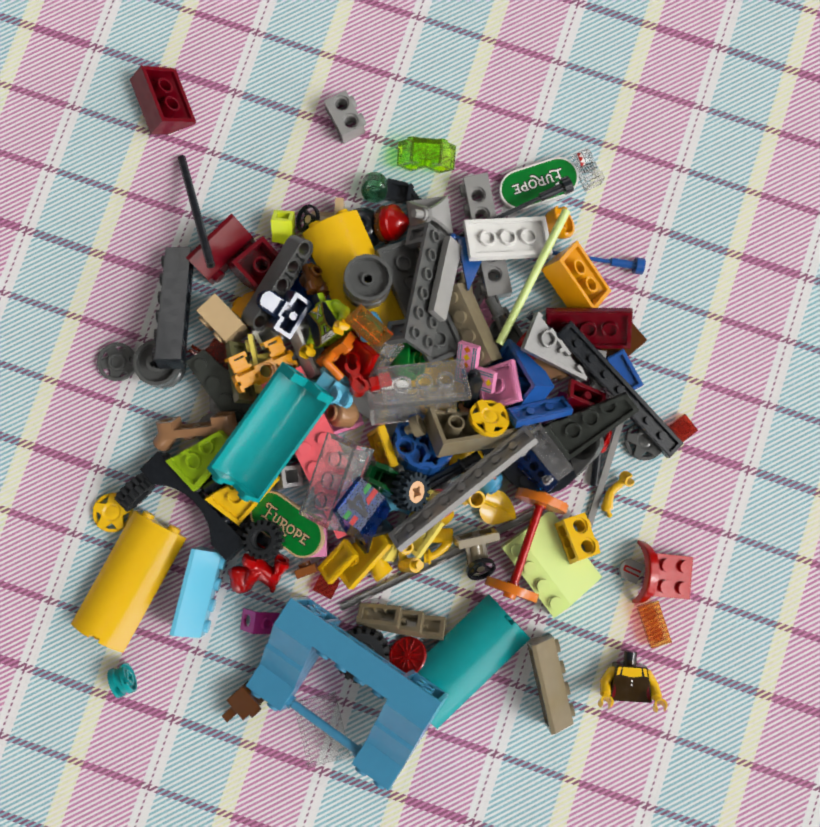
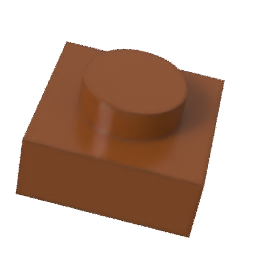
[294,560,319,579]

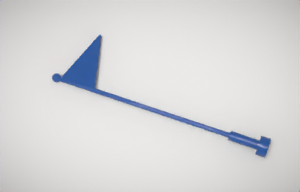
[449,233,646,291]

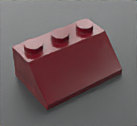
[130,65,196,135]
[186,213,256,285]

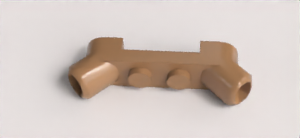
[153,411,239,451]

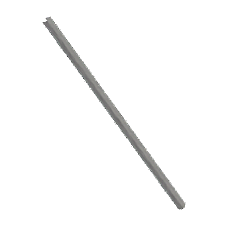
[581,421,625,552]
[340,510,534,611]

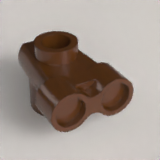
[299,263,330,296]

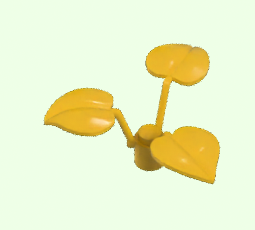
[441,450,516,526]

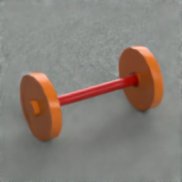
[485,487,569,603]

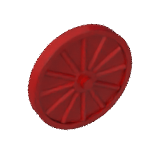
[389,636,427,673]

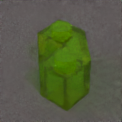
[397,136,456,174]

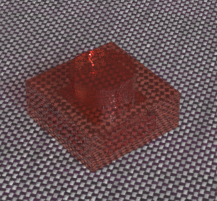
[668,414,698,442]

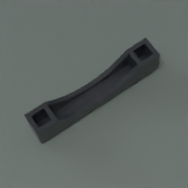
[140,451,246,560]

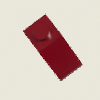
[567,378,606,413]

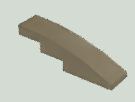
[356,603,447,640]

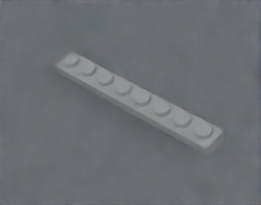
[388,425,539,552]

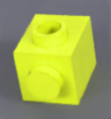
[271,210,296,244]

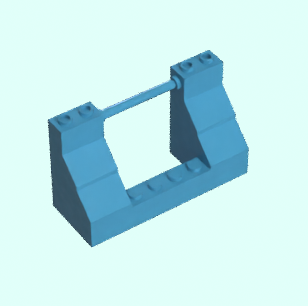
[246,597,449,790]

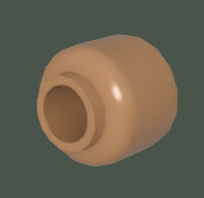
[326,402,359,428]

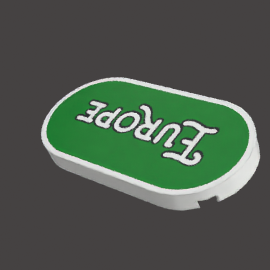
[499,157,579,211]

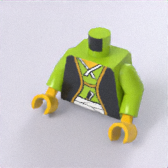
[299,293,354,360]

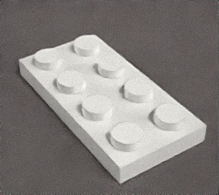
[463,216,553,261]

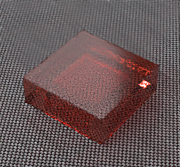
[313,574,341,599]

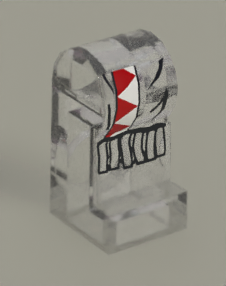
[571,148,605,192]

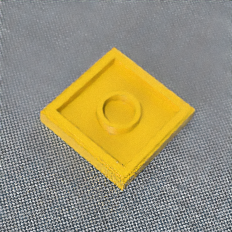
[367,424,399,468]

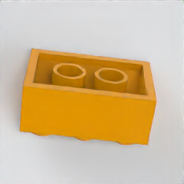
[541,241,611,308]

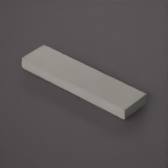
[428,236,462,322]

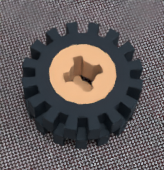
[390,470,430,512]

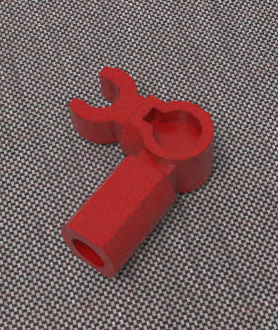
[343,361,392,397]

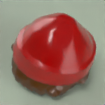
[373,204,409,244]

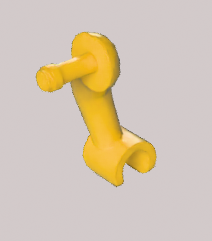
[601,471,634,518]

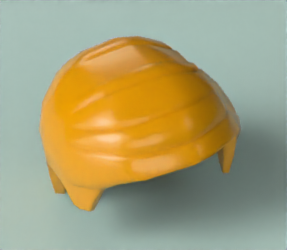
[545,206,575,239]

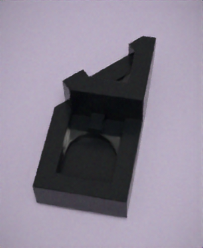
[383,178,422,204]

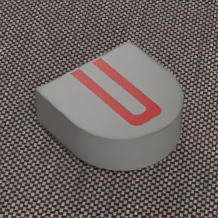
[619,559,645,584]

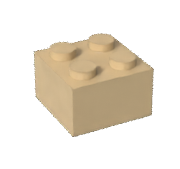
[196,293,251,345]

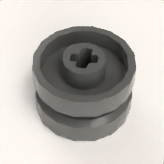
[343,254,392,309]
[133,340,186,389]

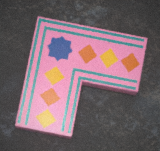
[454,340,498,394]

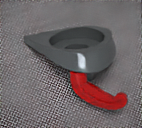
[571,431,612,476]

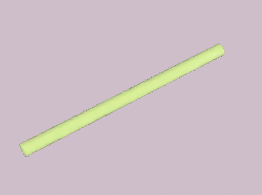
[496,208,570,346]

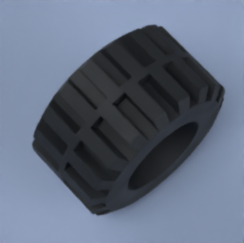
[338,626,390,684]

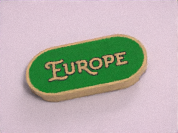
[250,491,325,558]

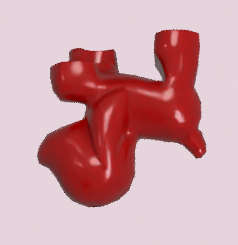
[227,543,289,594]

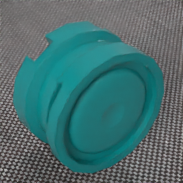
[107,663,137,698]

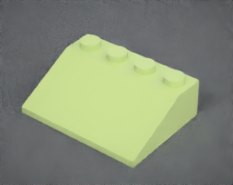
[500,511,602,618]

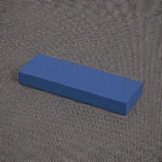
[506,396,573,428]

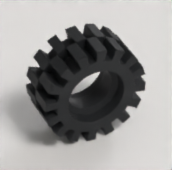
[114,473,156,512]
[242,520,285,560]

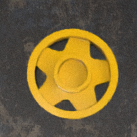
[468,399,510,437]
[93,493,133,532]

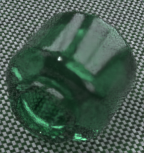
[361,172,388,203]

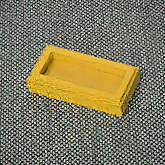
[317,539,359,584]

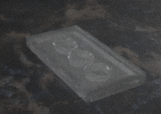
[377,359,472,409]

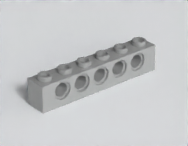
[459,172,512,299]

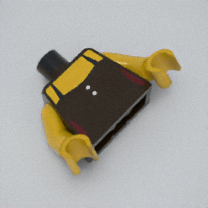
[598,650,668,713]

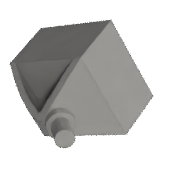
[406,196,453,236]

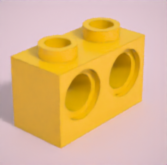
[554,513,601,564]

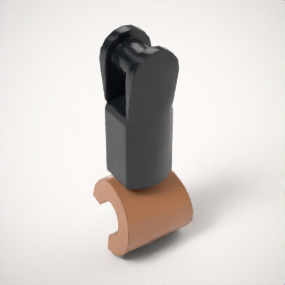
[458,369,483,412]

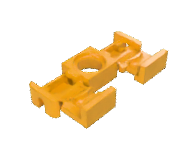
[225,335,298,393]

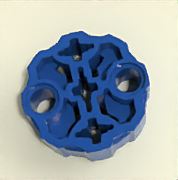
[391,411,453,476]

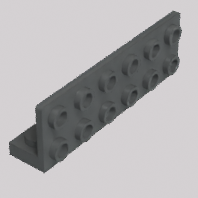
[384,222,445,357]

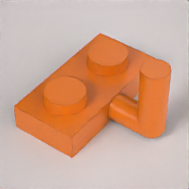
[316,331,356,381]

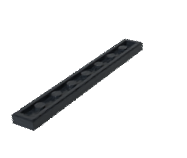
[556,321,684,458]

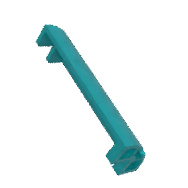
[207,362,334,503]
[417,594,531,729]

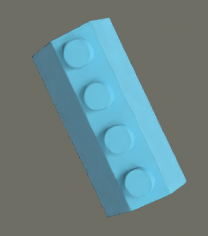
[170,546,227,638]

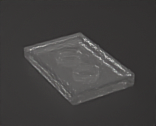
[295,692,350,768]

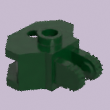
[356,461,400,498]

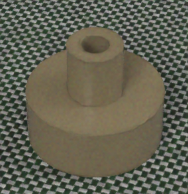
[404,414,426,438]

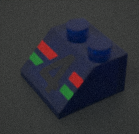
[333,476,391,543]

